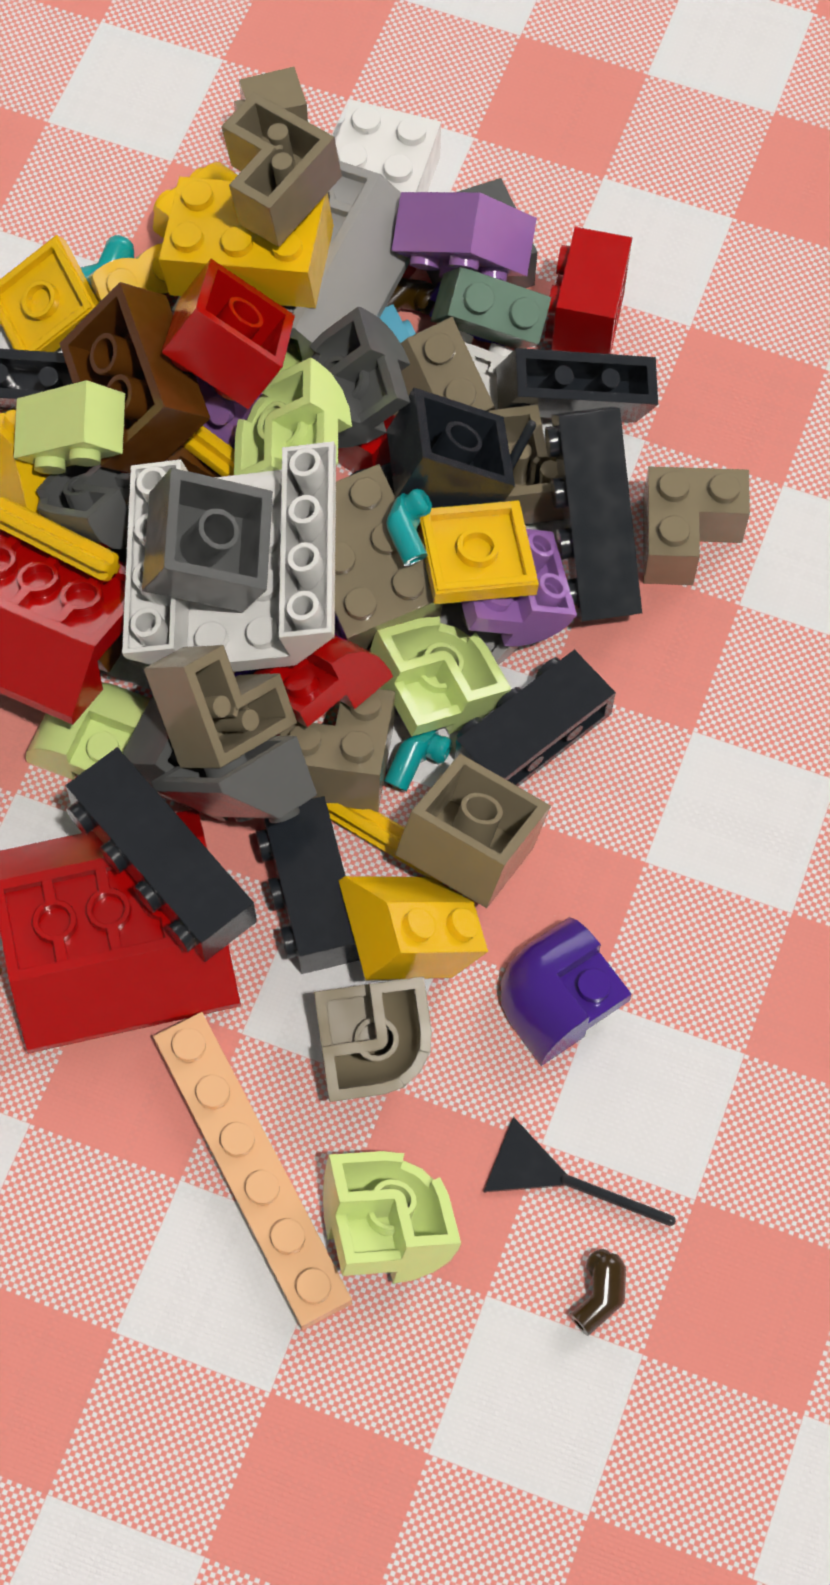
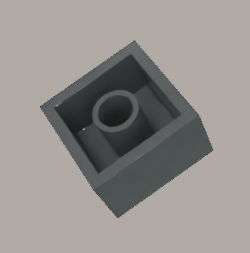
[142,468,273,612]

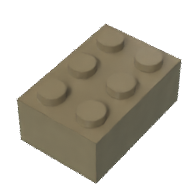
[335,464,442,649]

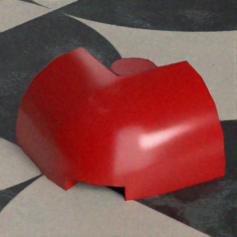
[253,635,393,728]

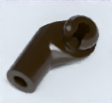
[386,278,435,315]
[570,1249,626,1336]

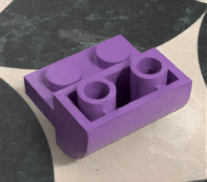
[461,529,577,646]

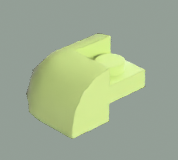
[234,357,352,475]
[371,616,511,737]
[26,683,151,780]
[323,1151,461,1284]

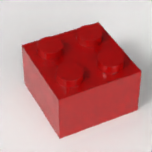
[544,227,633,354]
[162,258,295,409]

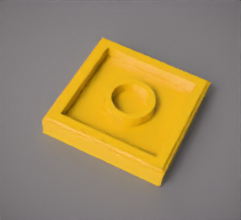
[0,235,99,352]
[418,500,539,604]

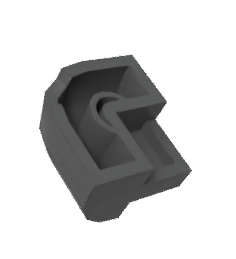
[310,306,410,448]
[36,465,130,549]

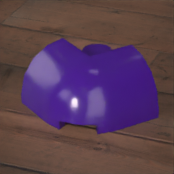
[501,917,632,1066]

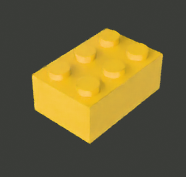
[159,176,334,308]

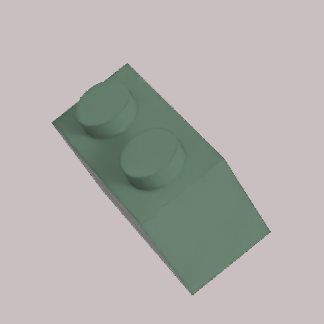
[431,267,552,349]

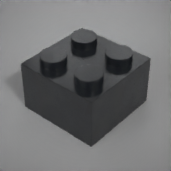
[387,387,515,508]

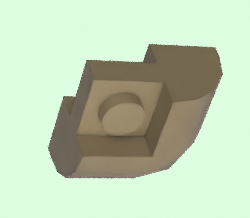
[314,976,432,1102]

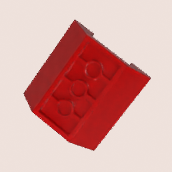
[0,529,127,725]
[0,809,241,1054]

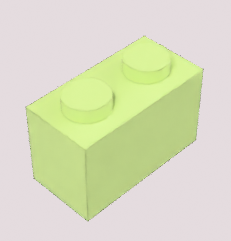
[14,380,125,474]

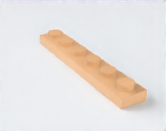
[153,1012,353,1331]

